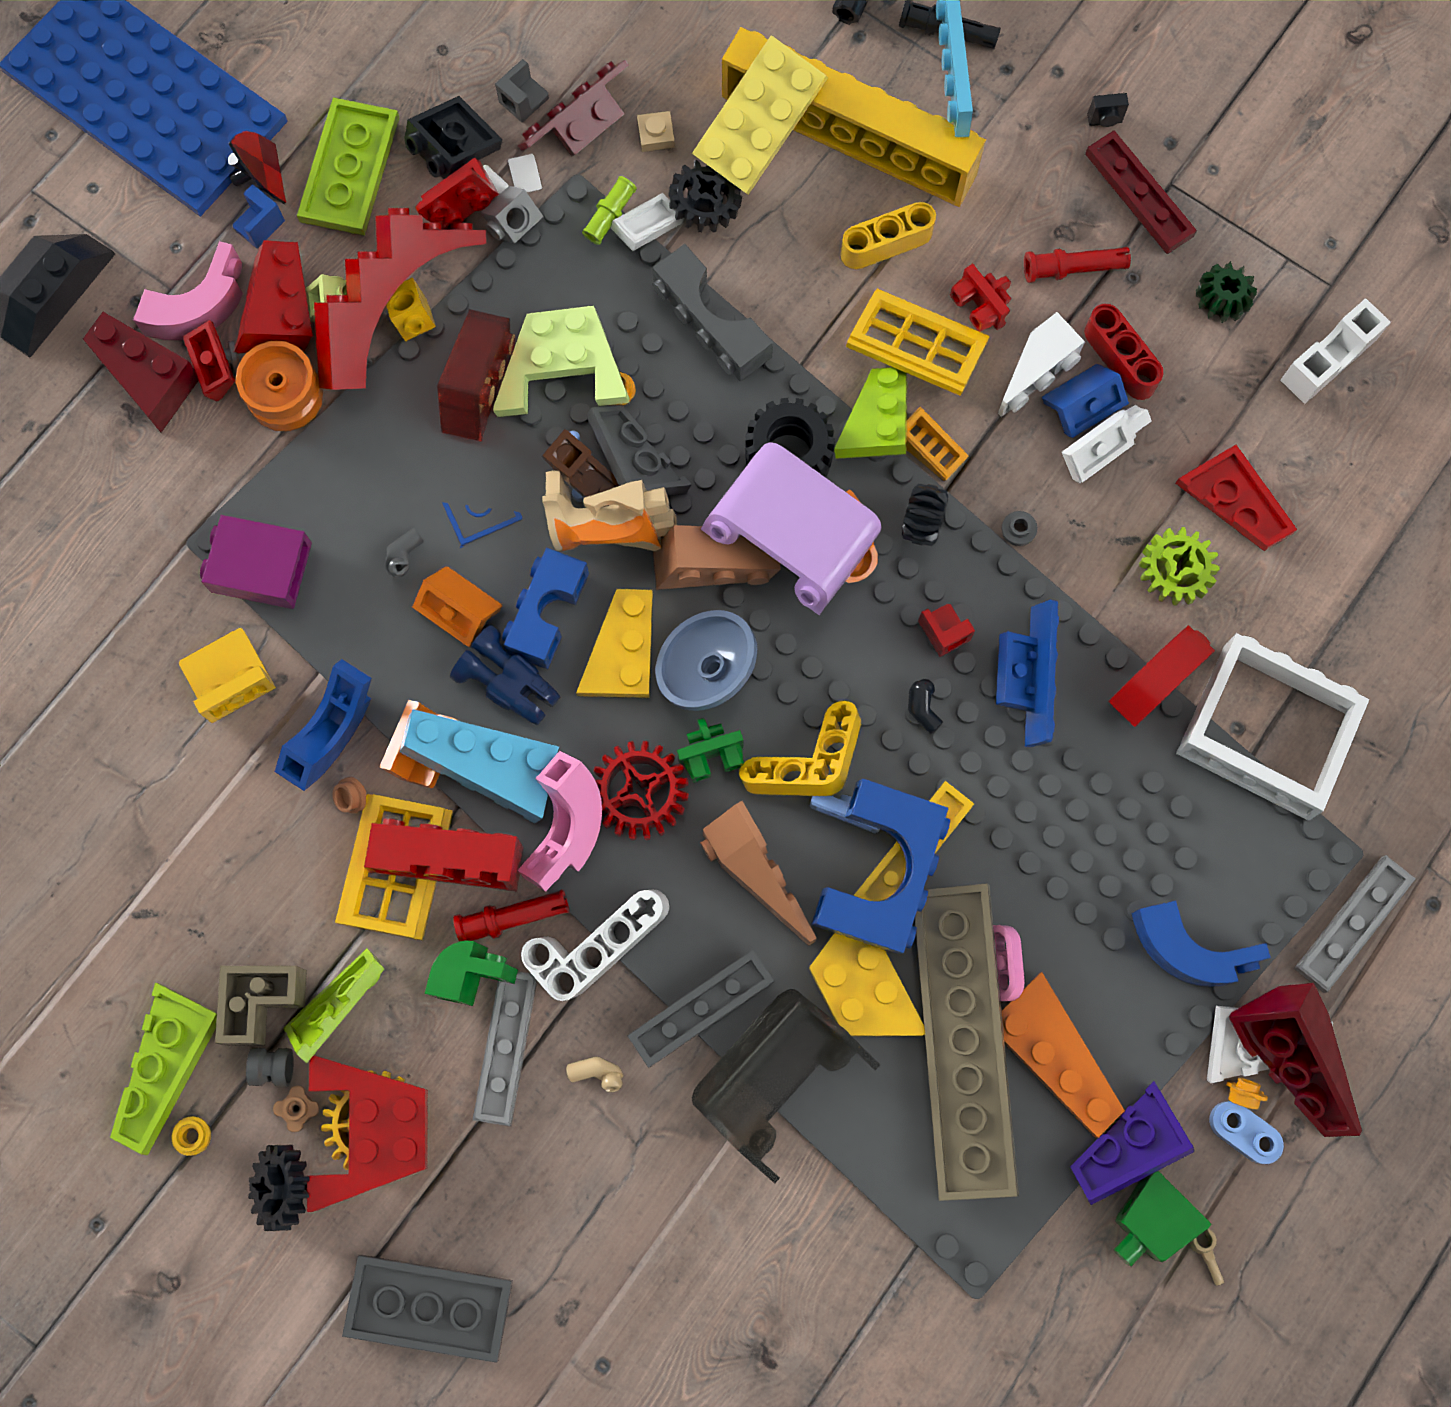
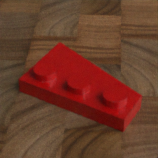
[1175,444,1297,551]

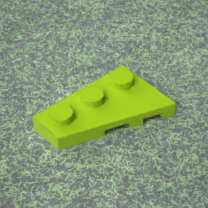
[834,367,907,459]
[283,948,385,1063]

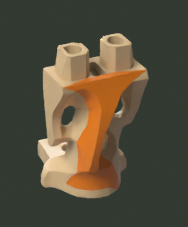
[542,471,677,552]

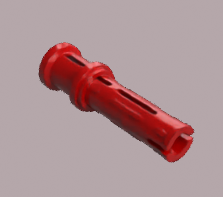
[1024,247,1131,283]
[453,889,570,942]

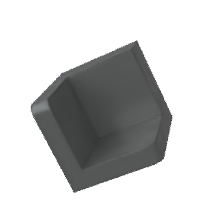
[495,59,549,122]

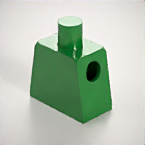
[1114,1171,1212,1267]

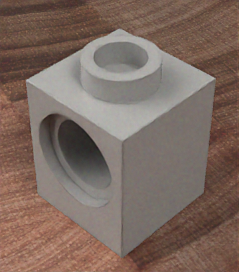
[481,186,543,243]

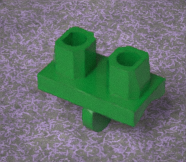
[677,718,744,783]

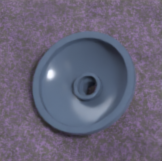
[655,610,757,711]

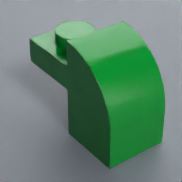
[424,941,518,1006]

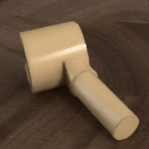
[1190,1229,1224,1286]

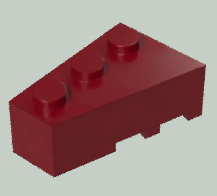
[83,312,198,433]

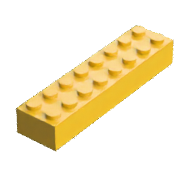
[722,27,986,208]

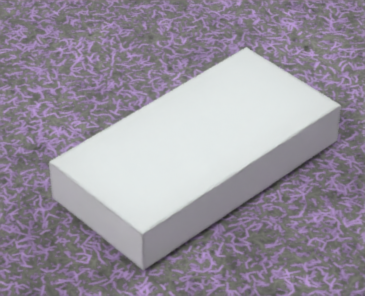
[611,193,684,251]

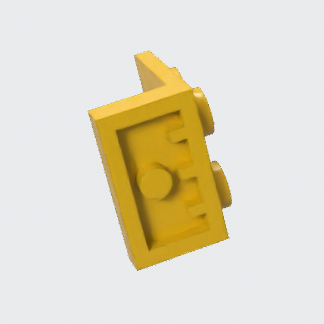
[179,628,276,723]

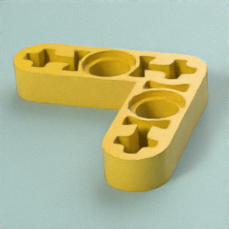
[739,701,861,796]

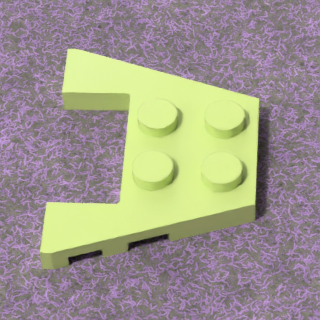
[493,306,630,417]

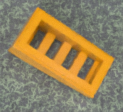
[906,406,969,481]

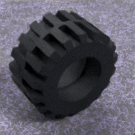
[745,398,835,478]

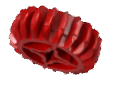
[593,741,689,841]

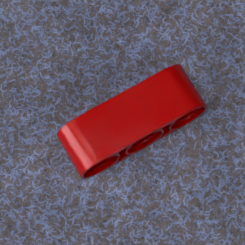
[1084,304,1164,400]

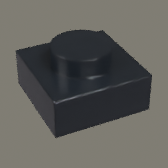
[1087,93,1129,127]

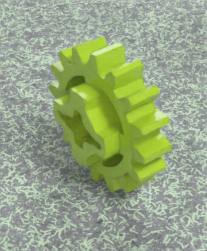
[1139,527,1220,606]

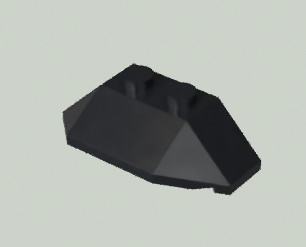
[0,234,115,358]

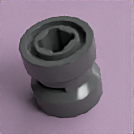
[246,1048,294,1087]

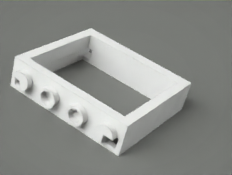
[1176,633,1369,821]

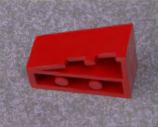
[234,240,313,353]

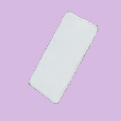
[508,154,542,192]

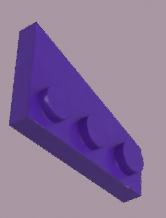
[1070,1081,1195,1205]

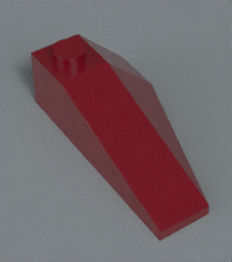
[1229,983,1362,1137]

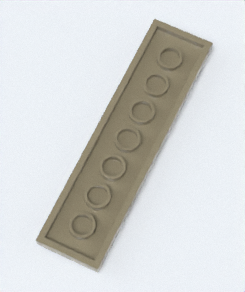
[915,884,1019,1201]

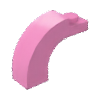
[133,241,243,340]
[517,751,602,891]

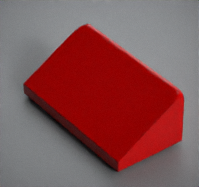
[182,320,235,402]

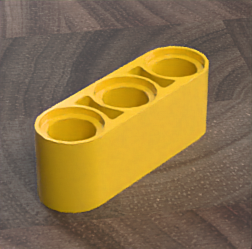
[840,202,936,269]

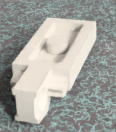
[1062,405,1152,483]

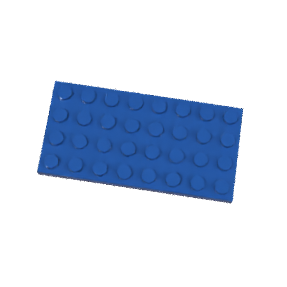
[0,0,288,217]

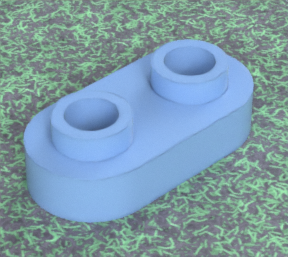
[1209,1101,1284,1164]

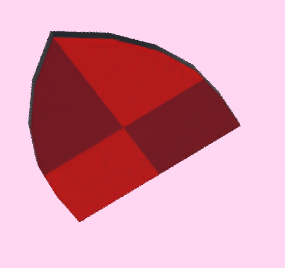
[228,131,286,204]

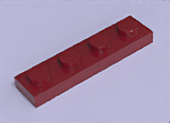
[1085,130,1197,254]

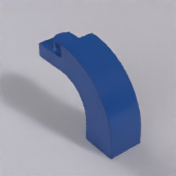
[274,659,372,791]
[1132,901,1271,987]

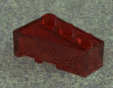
[437,309,515,442]

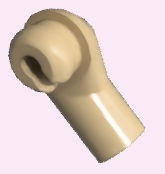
[566,1057,623,1092]

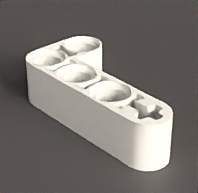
[521,889,669,1001]

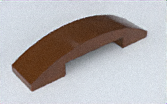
[542,429,663,538]

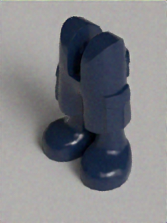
[450,625,561,725]

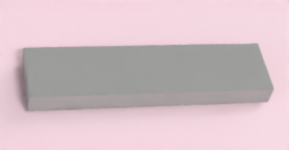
[1294,855,1416,993]
[473,972,537,1126]

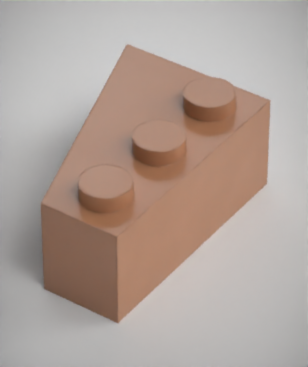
[653,525,781,590]

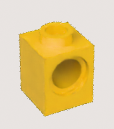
[386,277,436,341]

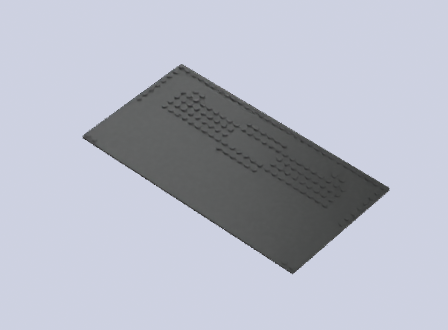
[186,174,1363,1299]

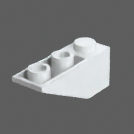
[998,312,1085,417]

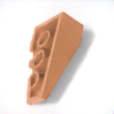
[700,801,817,946]

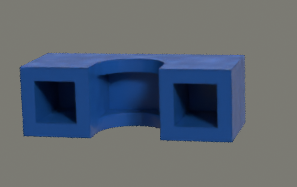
[502,547,589,669]

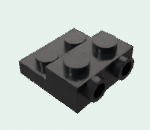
[404,96,502,179]

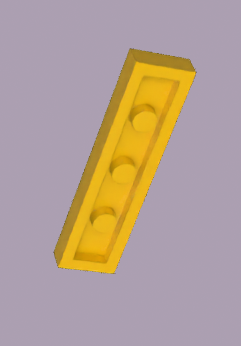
[854,781,974,901]

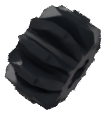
[902,484,949,546]

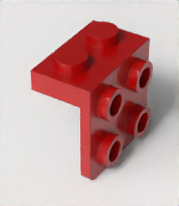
[415,158,499,230]

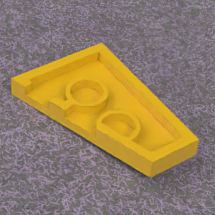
[576,589,653,698]

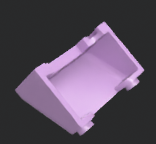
[701,443,881,615]

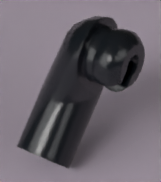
[908,679,943,735]

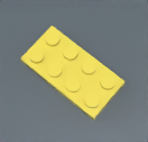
[692,35,828,195]

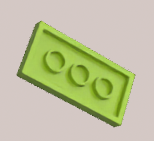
[297,97,400,236]

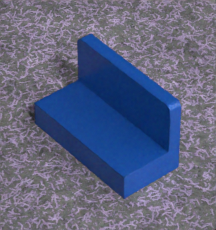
[1042,364,1129,438]

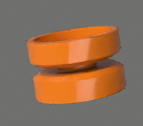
[235,341,323,431]

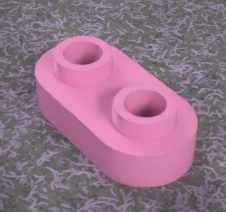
[993,925,1025,1001]

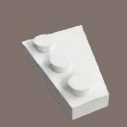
[1207,1006,1333,1083]

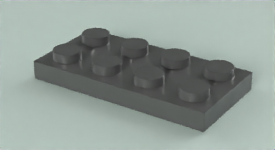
[342,1255,513,1363]

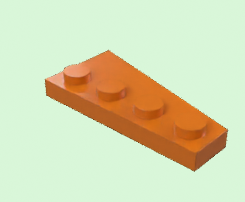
[1001,972,1125,1138]

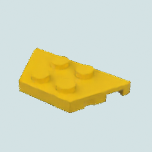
[809,933,925,1036]

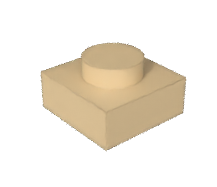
[637,111,675,152]

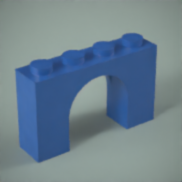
[811,779,950,954]

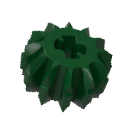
[1196,261,1257,323]

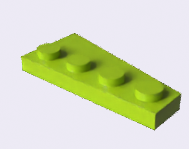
[110,982,217,1156]

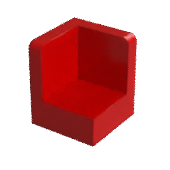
[918,604,975,657]

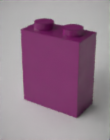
[200,515,312,609]

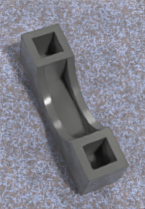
[652,244,773,382]

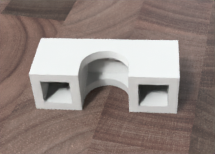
[1280,298,1391,404]

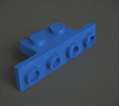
[996,600,1059,747]

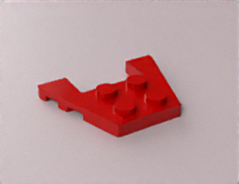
[307,1056,428,1212]

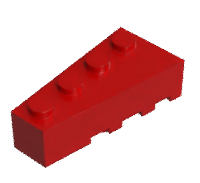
[364,819,524,892]

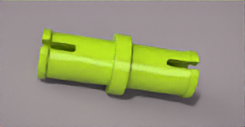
[582,176,637,245]

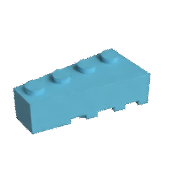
[400,709,559,824]

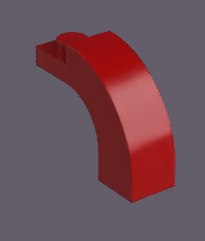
[1108,625,1215,727]

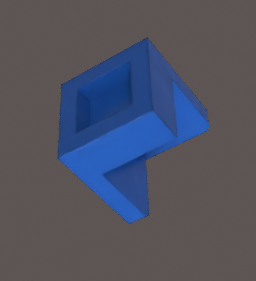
[233,184,285,249]

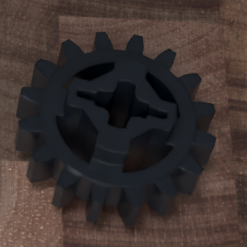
[668,160,742,233]
[248,1145,310,1231]

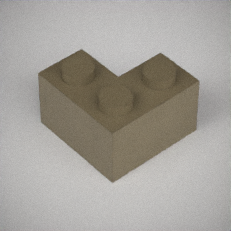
[215,966,307,1046]

